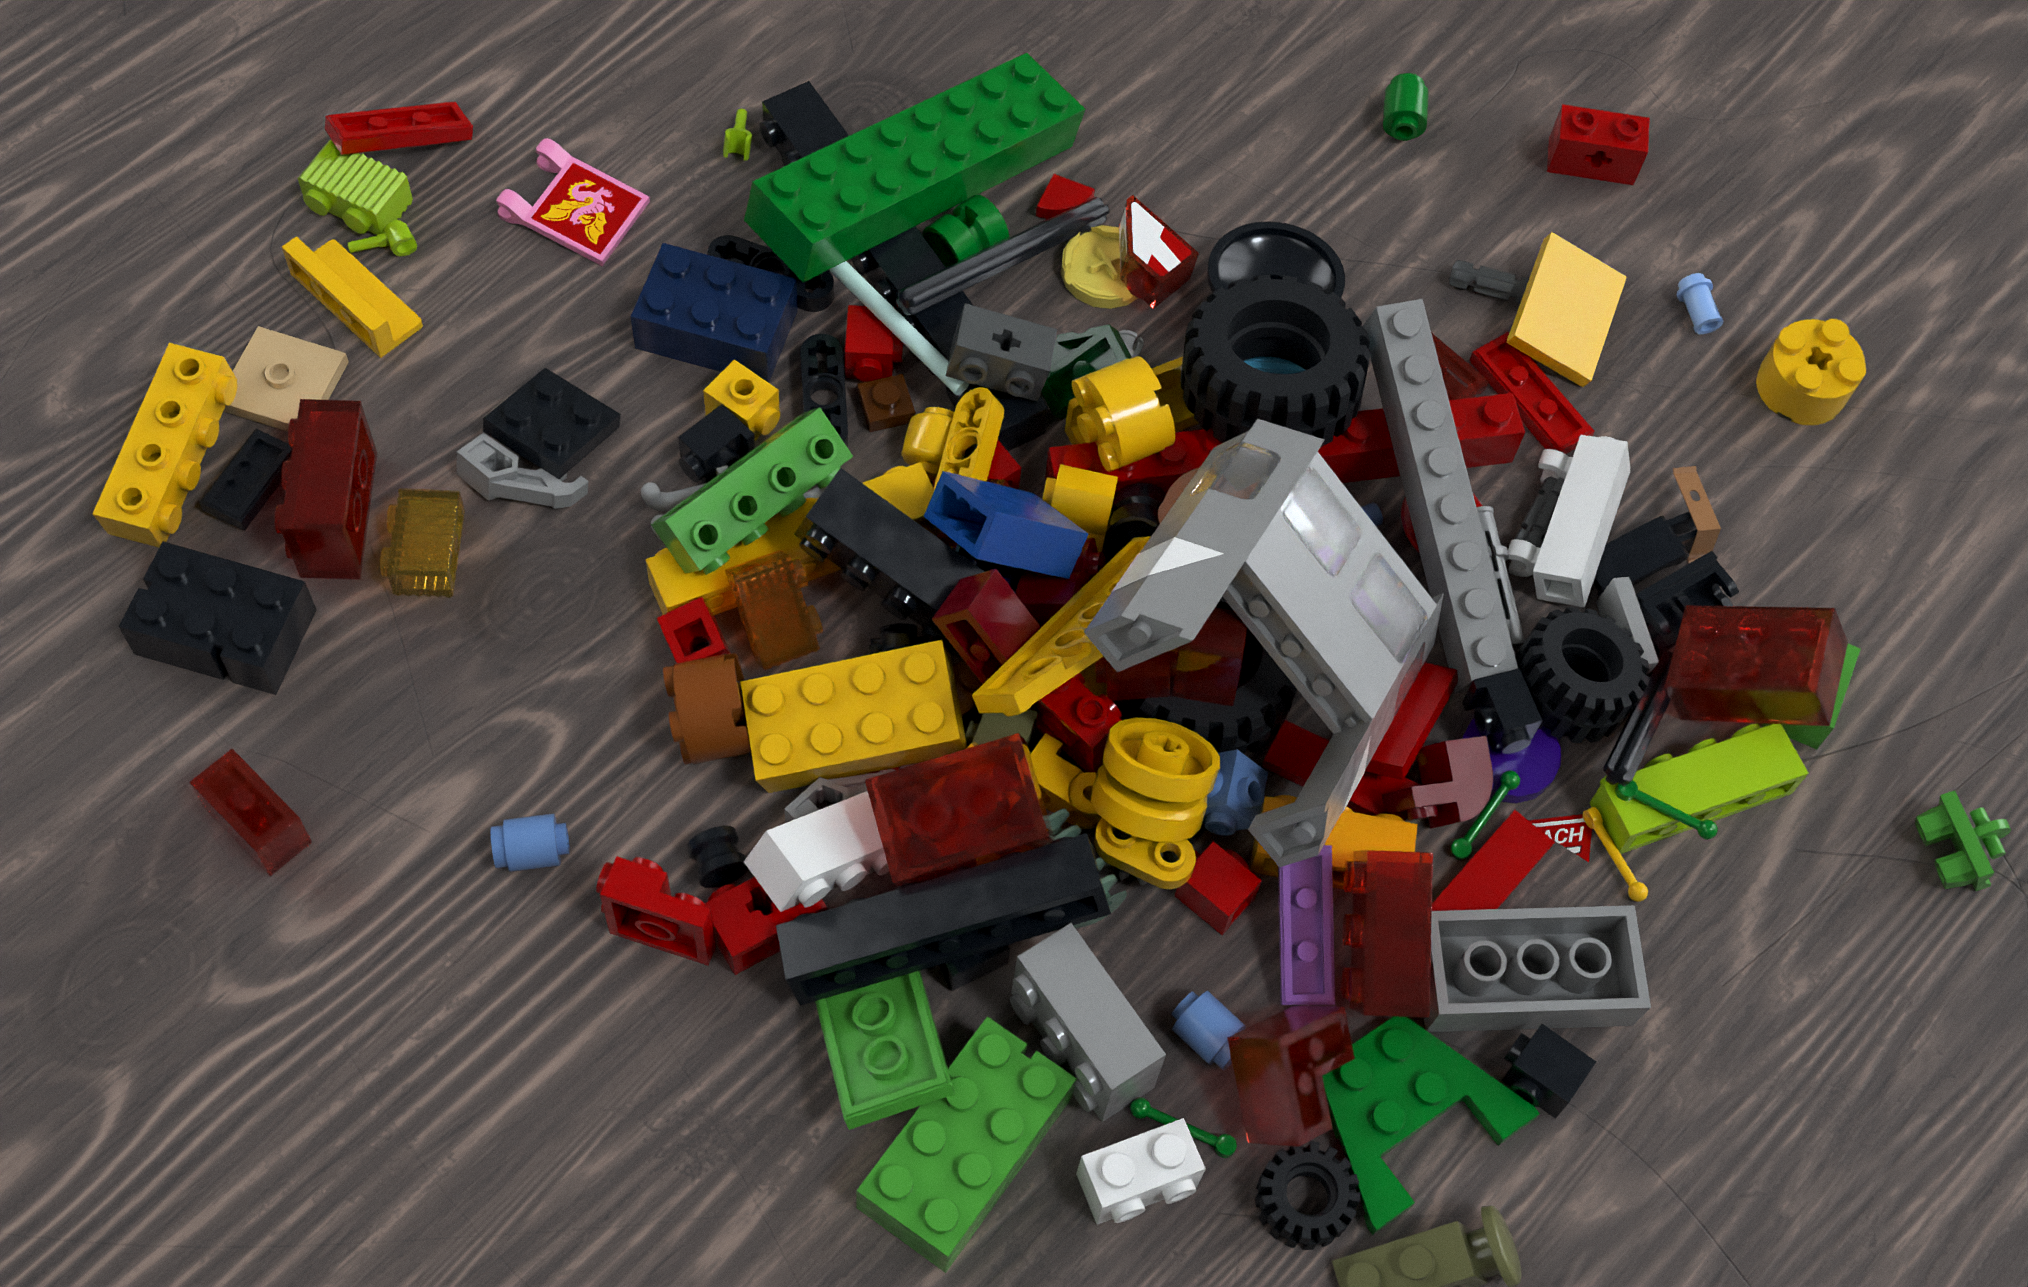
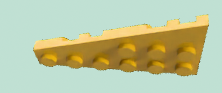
[972,536,1151,716]

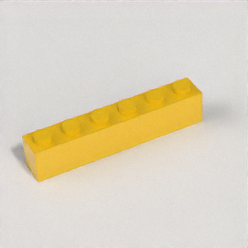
[646,462,942,615]

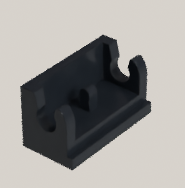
[1636,551,1739,657]

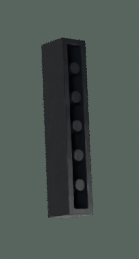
[776,833,1111,1006]

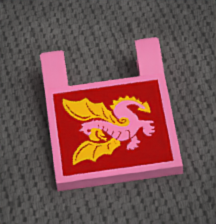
[496,138,650,266]

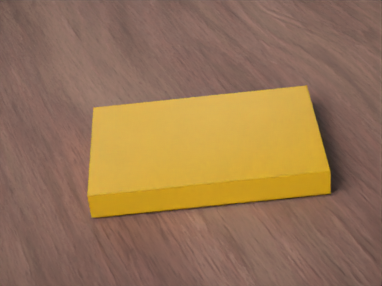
[1506,232,1627,387]

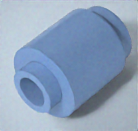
[491,814,570,872]
[1172,991,1252,1071]

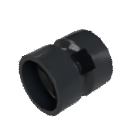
[1104,482,1166,559]

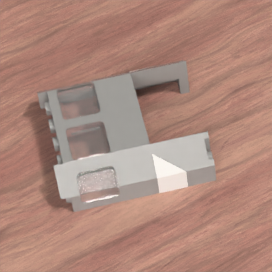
[1084,419,1444,867]

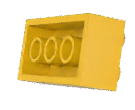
[740,640,967,793]

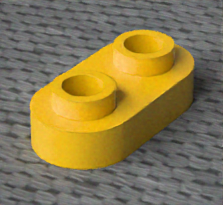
[1094,818,1196,889]

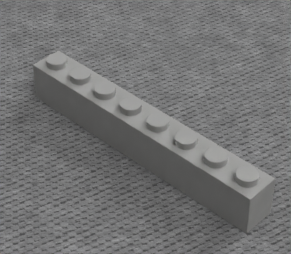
[1363,299,1518,694]

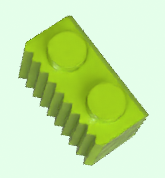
[297,140,413,235]

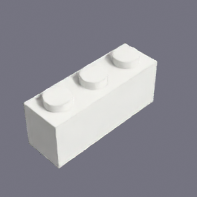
[744,787,914,912]

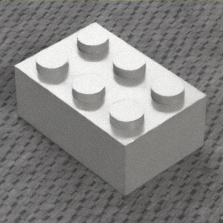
[1010,923,1166,1122]

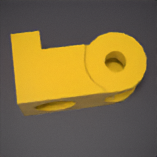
[1015,733,1102,829]

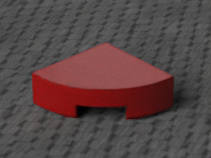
[1036,174,1095,219]

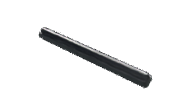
[896,197,1110,315]

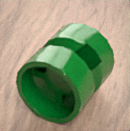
[923,194,1009,267]

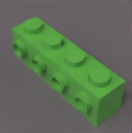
[651,407,853,575]

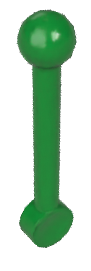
[1451,770,1520,860]
[1615,780,1718,840]
[1130,1097,1237,1158]

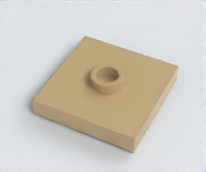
[223,326,349,438]

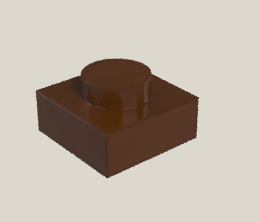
[857,374,916,432]

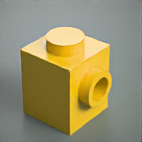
[703,359,780,441]

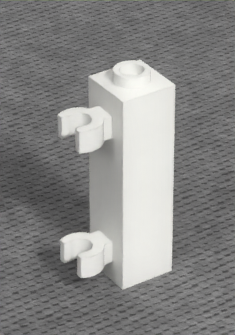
[1507,435,1630,607]

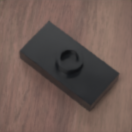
[200,428,301,531]

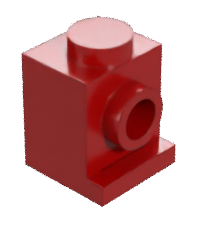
[656,596,731,663]

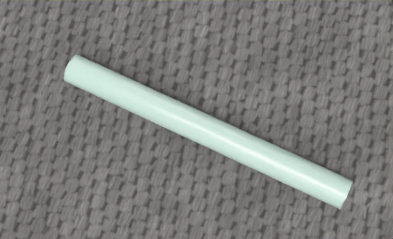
[830,261,969,395]

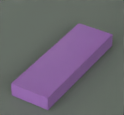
[1278,845,1335,1005]

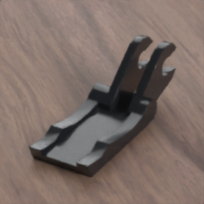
[1593,512,1697,597]

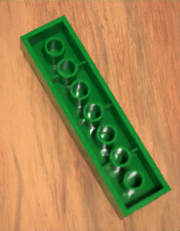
[744,53,1086,282]

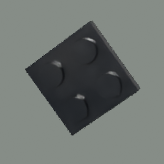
[483,368,621,479]

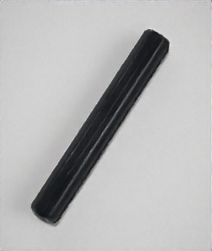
[1603,650,1687,786]

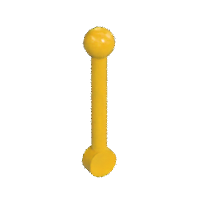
[1583,807,1648,902]

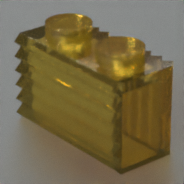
[380,488,465,598]

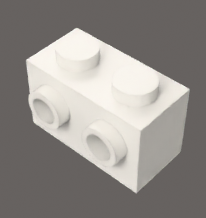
[1076,1118,1205,1225]

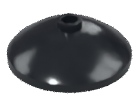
[1207,221,1345,298]

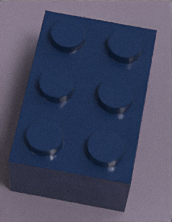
[630,243,798,383]

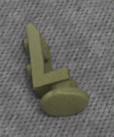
[1332,1205,1521,1287]

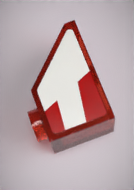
[1119,195,1199,309]

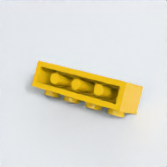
[92,343,238,548]

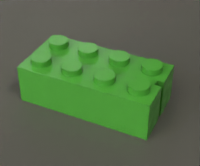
[856,1016,1077,1273]

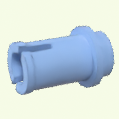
[1677,273,1724,335]

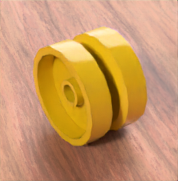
[1091,717,1220,842]

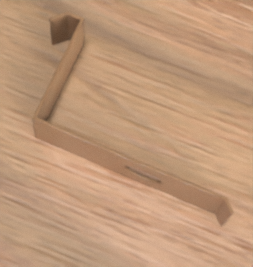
[1673,466,1721,564]

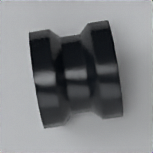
[686,825,749,888]

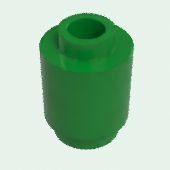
[1383,73,1429,141]

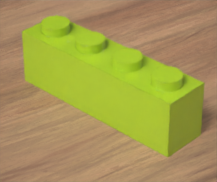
[1589,722,1809,854]

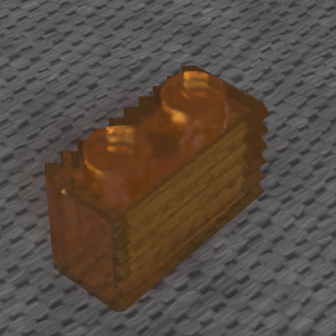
[725,550,823,670]

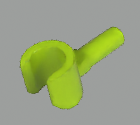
[723,109,752,161]
[348,220,417,256]

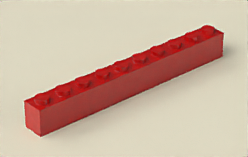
[1045,393,1525,497]

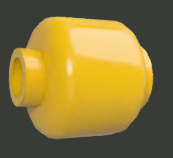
[901,407,965,482]

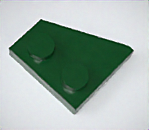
[1042,324,1132,420]

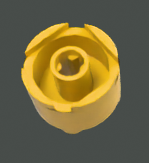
[1756,319,1866,425]
[1072,356,1175,472]

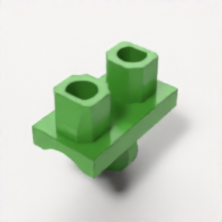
[1915,790,2011,892]

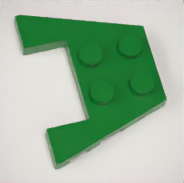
[1314,1012,1540,1235]

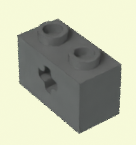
[945,303,1057,401]

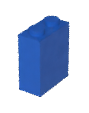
[923,471,1089,579]

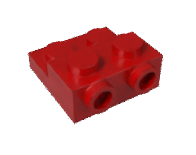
[1029,673,1122,773]
[596,856,716,966]

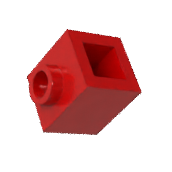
[845,305,903,382]
[1175,841,1262,935]

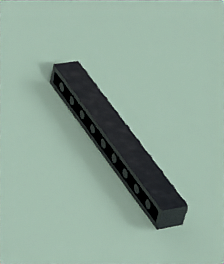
[759,81,1048,452]

